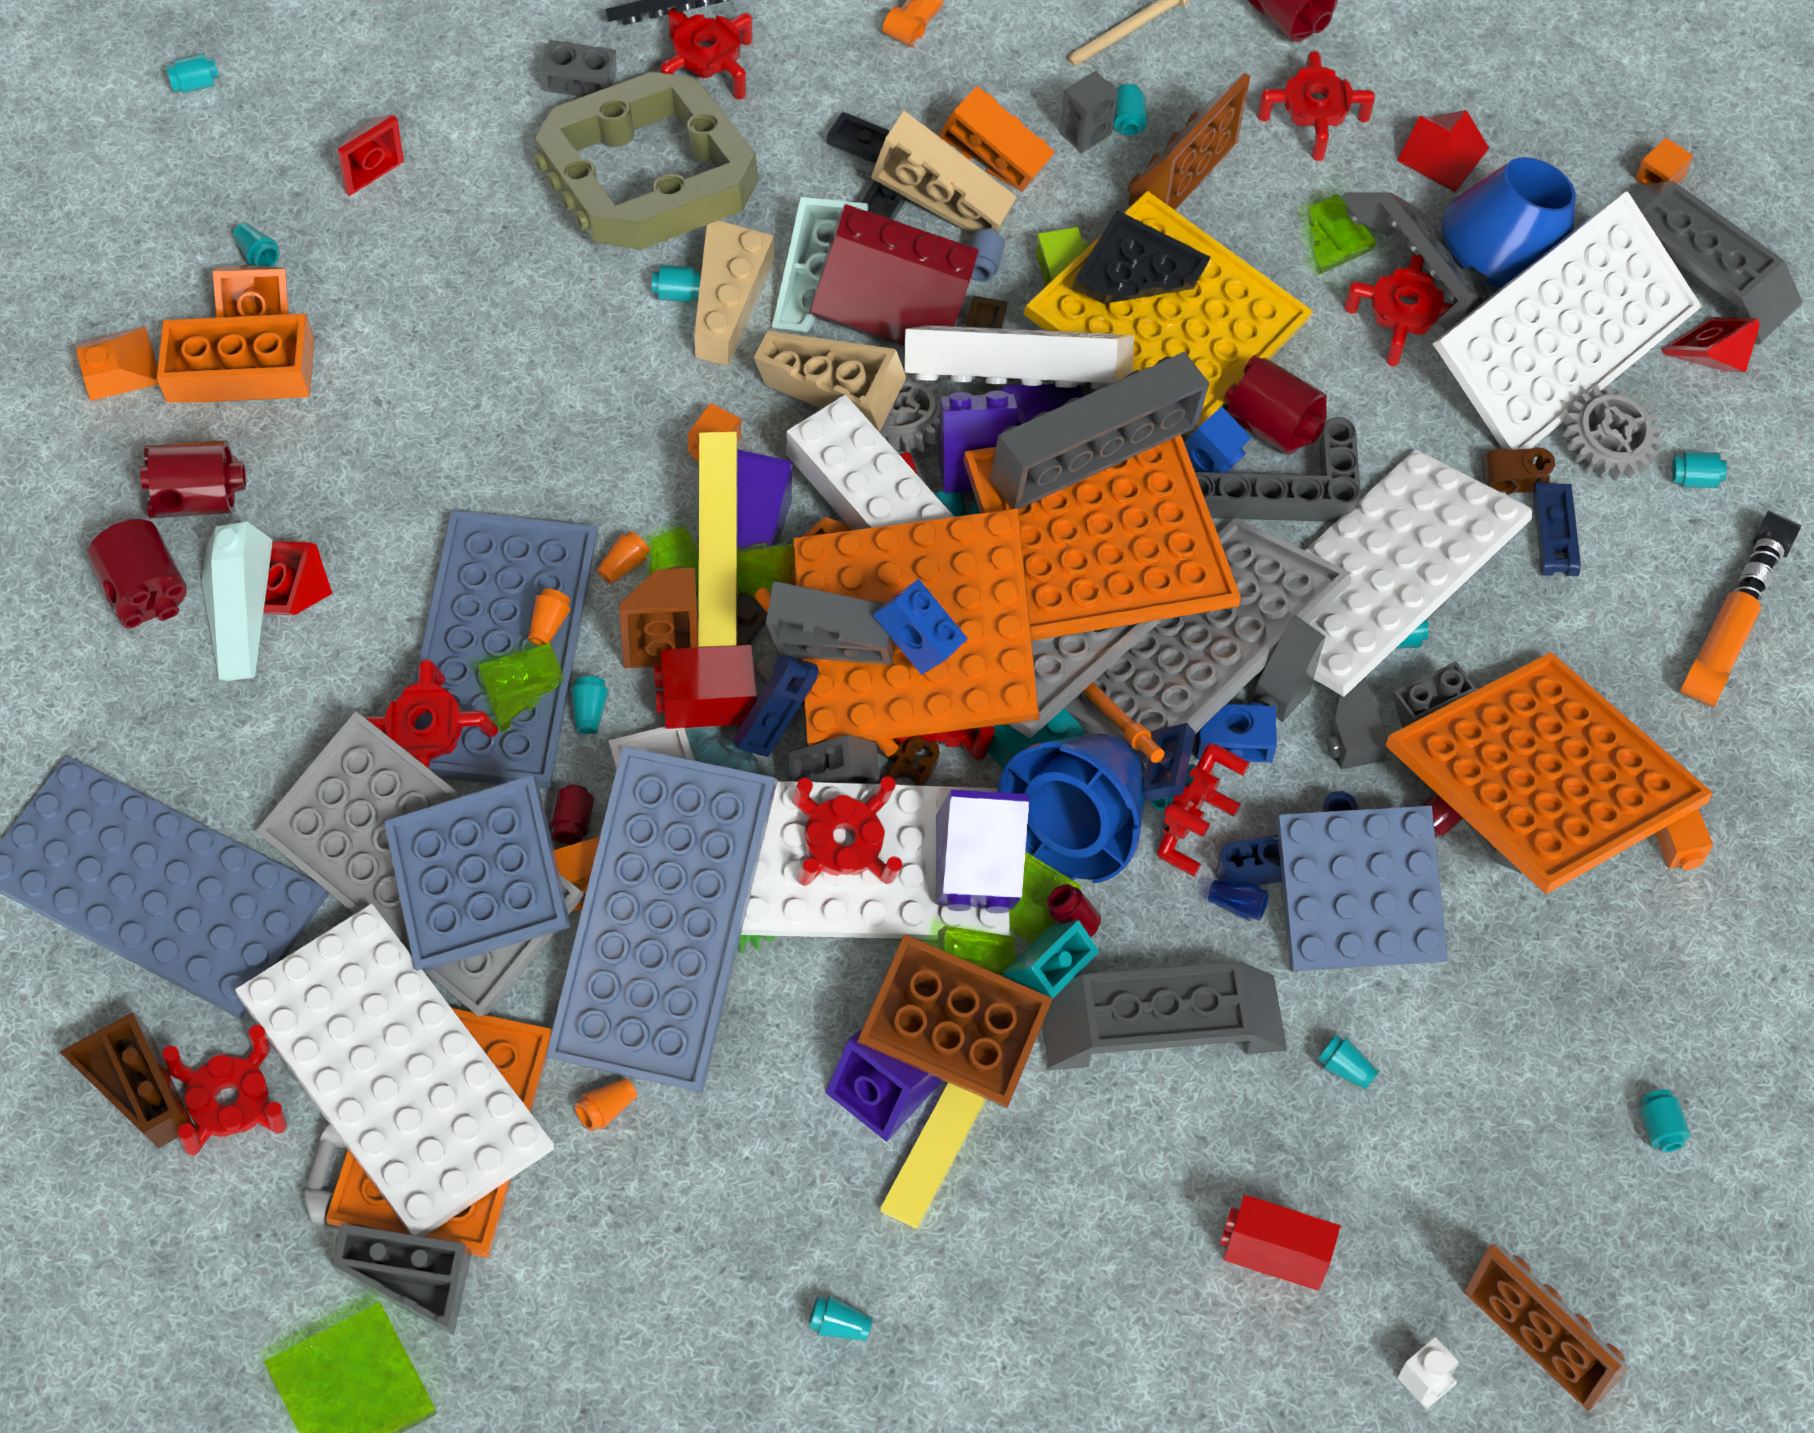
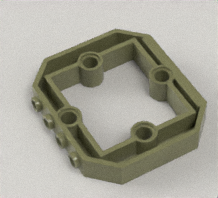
[533,71,759,250]

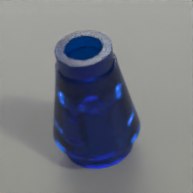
[1208,880,1269,922]

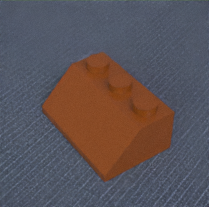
[619,566,698,668]

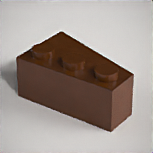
[60,1012,195,1148]

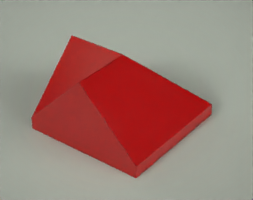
[1397,110,1489,193]
[337,115,404,196]
[1661,317,1760,372]
[263,541,333,615]

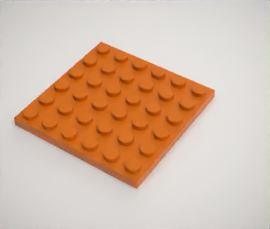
[963,435,1241,641]
[794,509,1040,746]
[1386,652,1713,894]

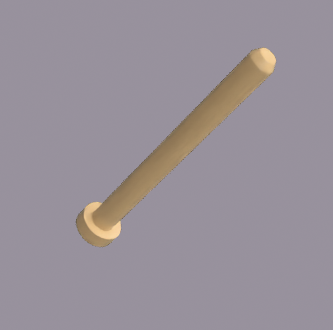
[1068,0,1190,66]

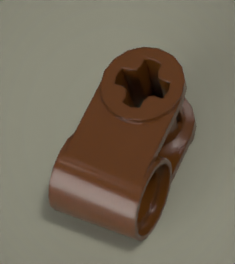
[1482,447,1555,495]

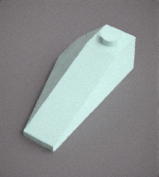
[772,197,868,334]
[201,521,273,681]

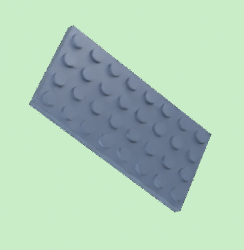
[414,510,598,789]
[546,746,778,1093]
[0,755,329,1019]

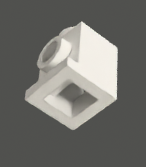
[1398,1337,1459,1410]

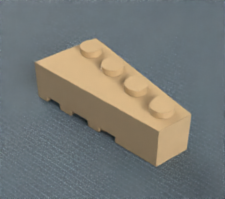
[871,110,1017,234]
[694,220,774,366]
[754,331,906,432]

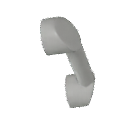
[304,1123,348,1226]

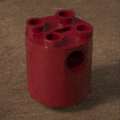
[1247,0,1338,42]
[1223,355,1327,455]
[140,440,246,519]
[87,519,187,629]

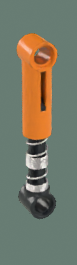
[1680,510,1802,708]

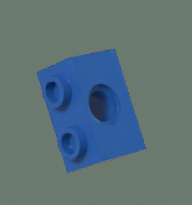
[1184,406,1251,473]
[873,578,968,675]
[1196,703,1277,763]

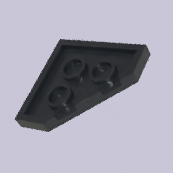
[1072,210,1211,304]

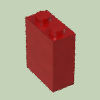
[654,645,757,729]
[1219,1194,1341,1291]

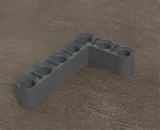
[1195,417,1360,522]

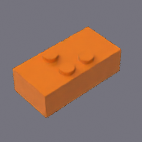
[157,313,315,402]

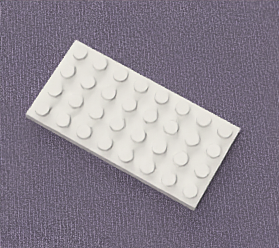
[1432,191,1702,450]
[1305,449,1532,696]
[741,781,1010,941]
[235,904,554,1237]

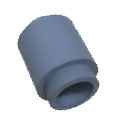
[969,228,1005,282]

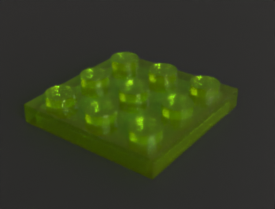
[264,1302,437,1433]

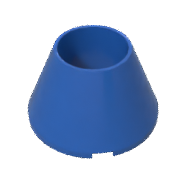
[1441,157,1576,289]
[998,733,1146,883]

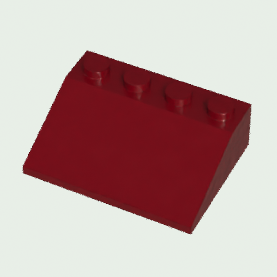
[808,204,979,346]

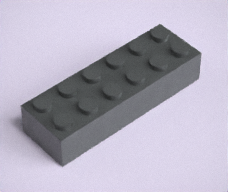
[989,352,1209,510]

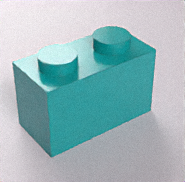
[1003,920,1100,998]

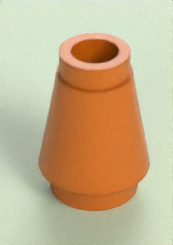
[596,531,651,585]
[527,588,571,647]
[574,1078,637,1131]

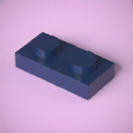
[1142,723,1195,801]

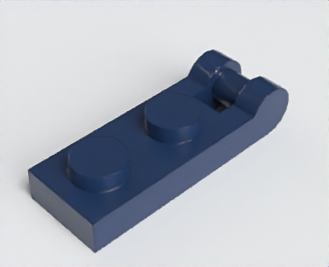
[1533,483,1581,576]
[732,654,819,757]

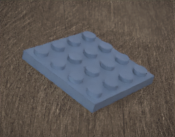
[384,775,571,972]
[1276,806,1448,972]

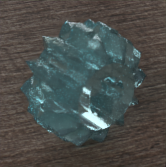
[694,735,760,774]

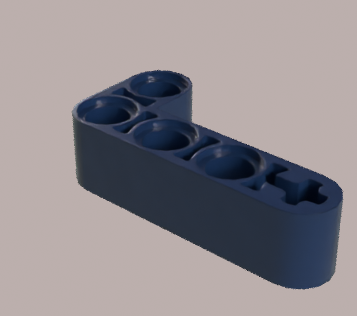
[1216,791,1359,889]

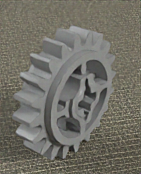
[879,377,947,454]
[1563,385,1663,480]

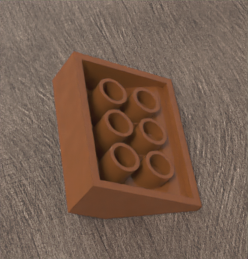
[1128,73,1250,210]
[857,934,1053,1108]
[1464,1244,1630,1412]

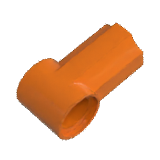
[882,0,943,48]

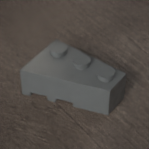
[766,581,896,665]
[332,1224,471,1336]

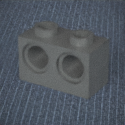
[540,40,617,97]
[1059,71,1118,154]
[788,734,880,784]

